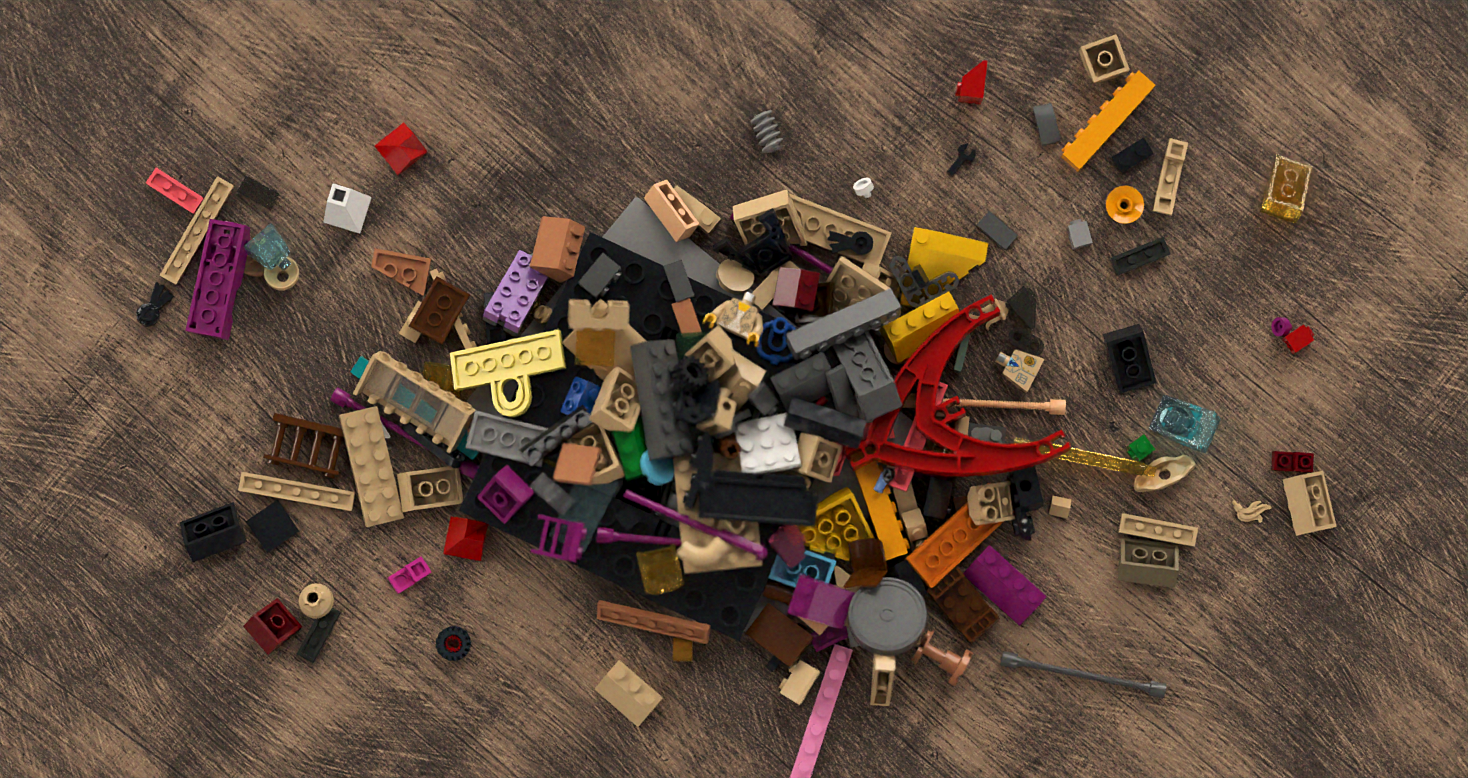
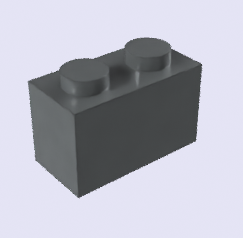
[578,253,621,299]

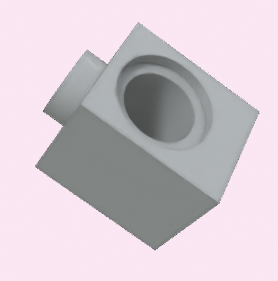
[1066,219,1093,250]

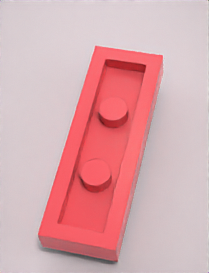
[146,168,204,215]

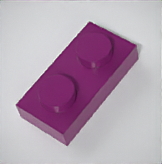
[811,625,848,652]

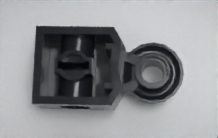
[1007,466,1044,541]

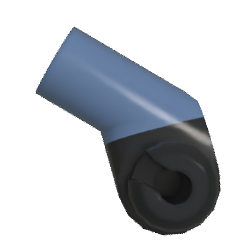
[873,468,895,494]

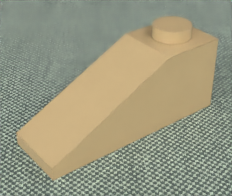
[674,185,721,236]

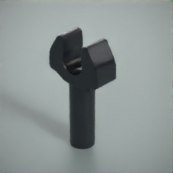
[947,143,976,176]

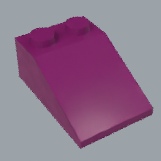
[787,574,855,629]

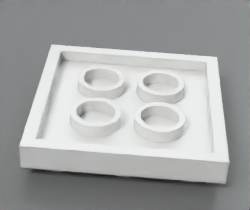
[735,413,801,476]

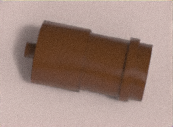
[713,435,741,459]
[762,578,795,606]

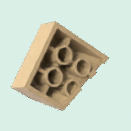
[733,190,807,246]

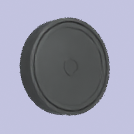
[849,578,927,656]

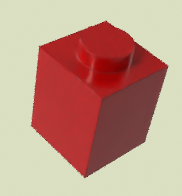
[1282,324,1314,354]

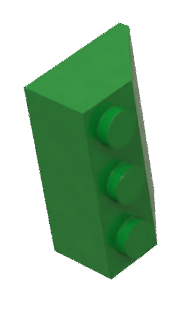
[613,415,647,481]

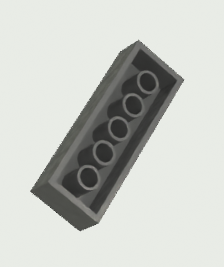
[630,340,693,460]

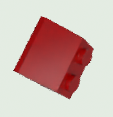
[955,60,988,105]

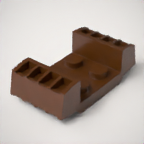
[925,565,1000,644]

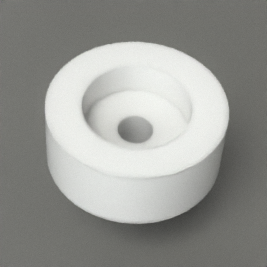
[853,178,874,198]

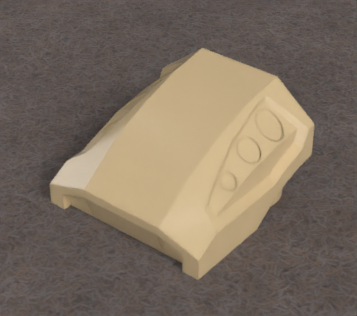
[967,481,1015,525]

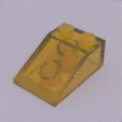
[1260,155,1313,224]

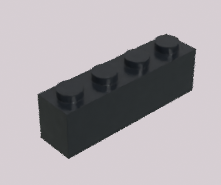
[783,397,866,449]

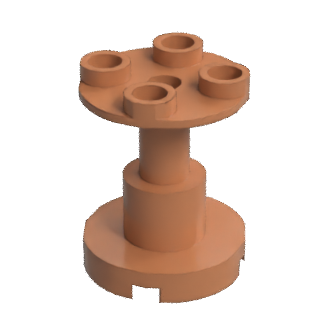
[911,630,973,687]

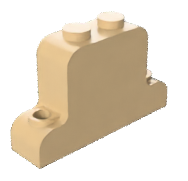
[870,654,895,706]

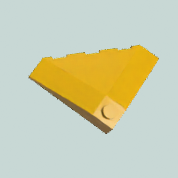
[900,227,988,308]
[783,486,874,561]

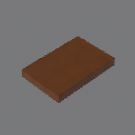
[409,276,470,345]
[745,603,814,668]

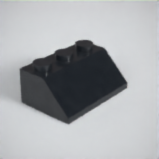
[180,502,247,562]

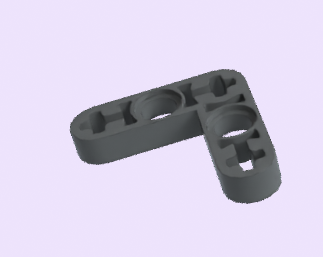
[890,255,959,307]

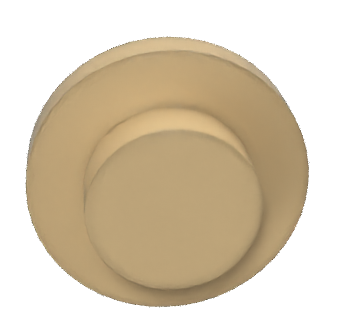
[534,305,552,324]

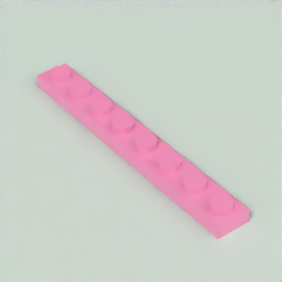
[790,644,853,778]

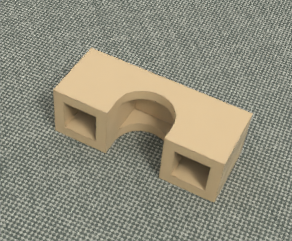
[568,300,629,331]

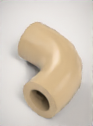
[676,536,731,567]

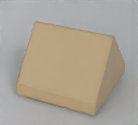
[1049,496,1071,518]

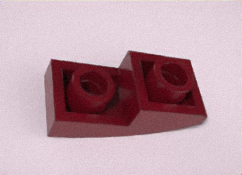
[1271,451,1314,473]

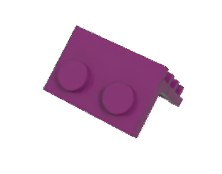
[530,514,587,563]

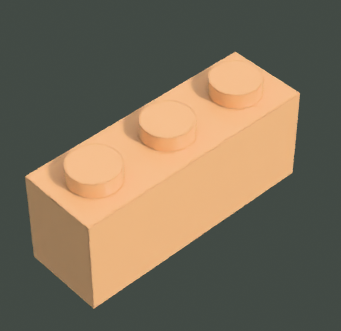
[644,180,699,242]

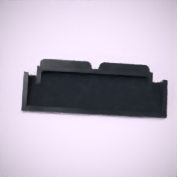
[698,470,818,527]

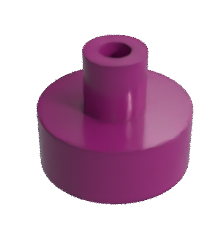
[1272,317,1292,336]

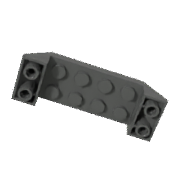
[831,330,902,422]

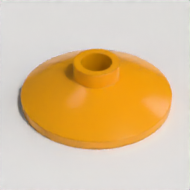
[1106,186,1144,224]

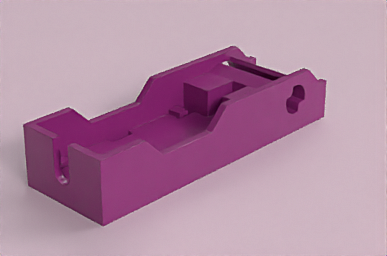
[185,219,251,341]

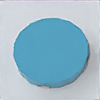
[640,450,674,485]

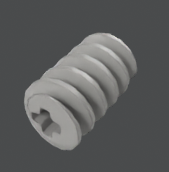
[751,110,785,153]

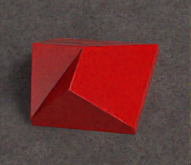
[375,122,428,176]
[443,516,488,561]

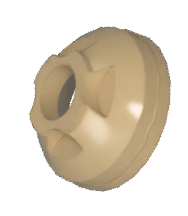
[264,256,299,290]
[299,583,334,619]

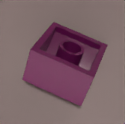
[477,465,535,524]

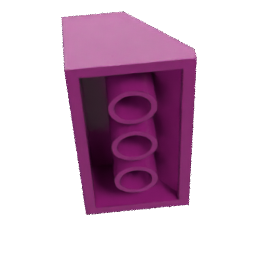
[963,545,1047,626]

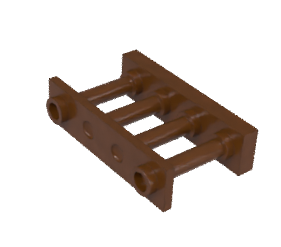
[263,413,344,478]

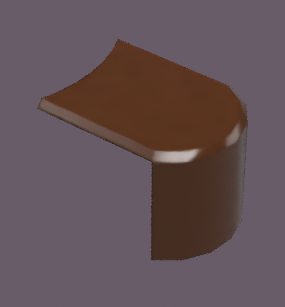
[843,538,888,589]

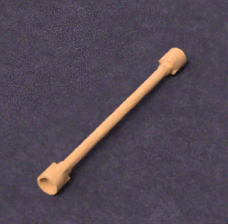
[902,393,1066,415]

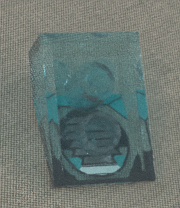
[1148,394,1221,454]

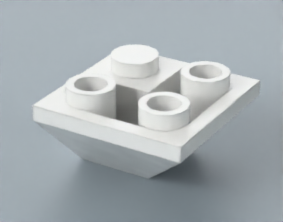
[324,184,372,234]

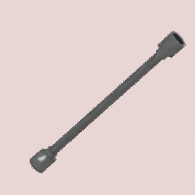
[1000,651,1167,699]

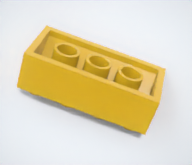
[879,291,959,364]

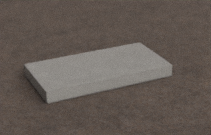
[466,410,548,467]

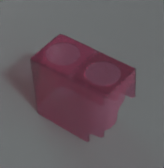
[765,524,806,568]

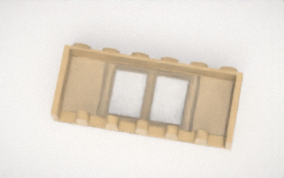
[353,351,477,453]

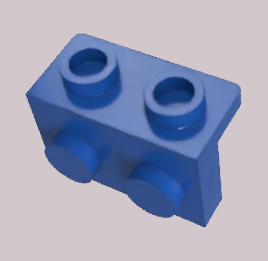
[561,377,601,415]

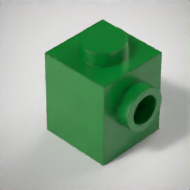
[1127,434,1156,462]

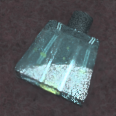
[244,223,291,270]

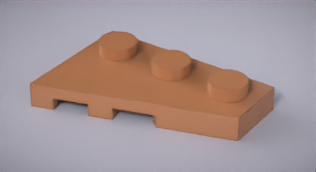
[371,248,432,296]

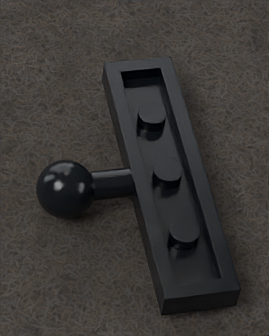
[519,404,592,466]

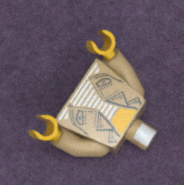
[703,292,764,347]

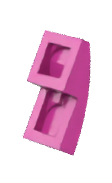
[387,556,432,594]

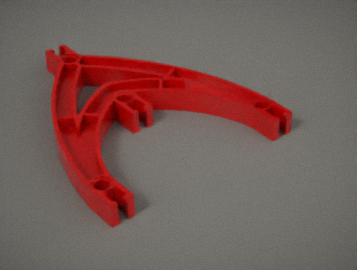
[844,294,1071,477]

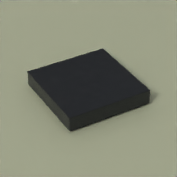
[246,499,300,553]

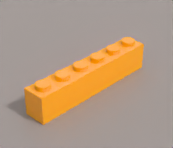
[1061,70,1156,172]
[850,446,910,561]

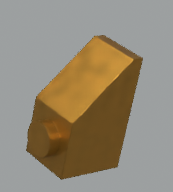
[673,638,693,662]

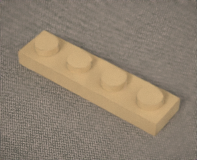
[1118,513,1198,547]

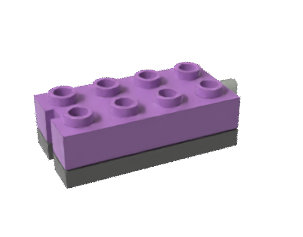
[482,250,550,337]

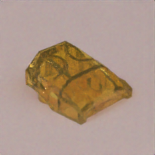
[637,544,684,595]

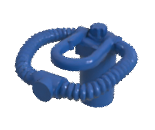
[756,317,796,364]

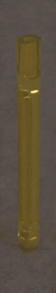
[1013,437,1156,477]

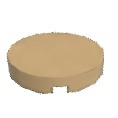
[716,259,754,294]

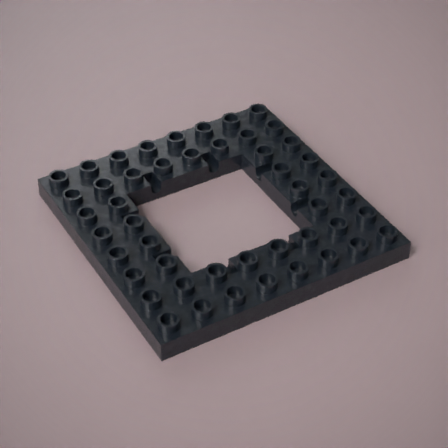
[459,232,855,641]

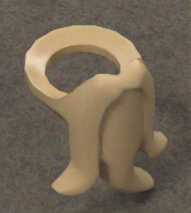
[969,298,1009,330]

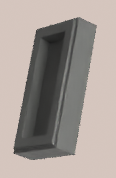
[976,211,1018,250]
[663,259,694,302]

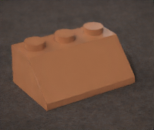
[530,216,585,283]

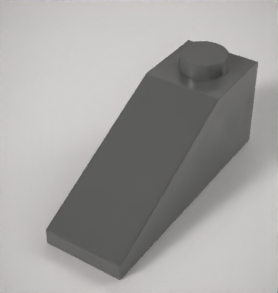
[748,382,778,417]

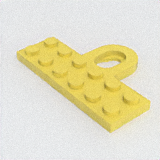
[450,330,566,417]

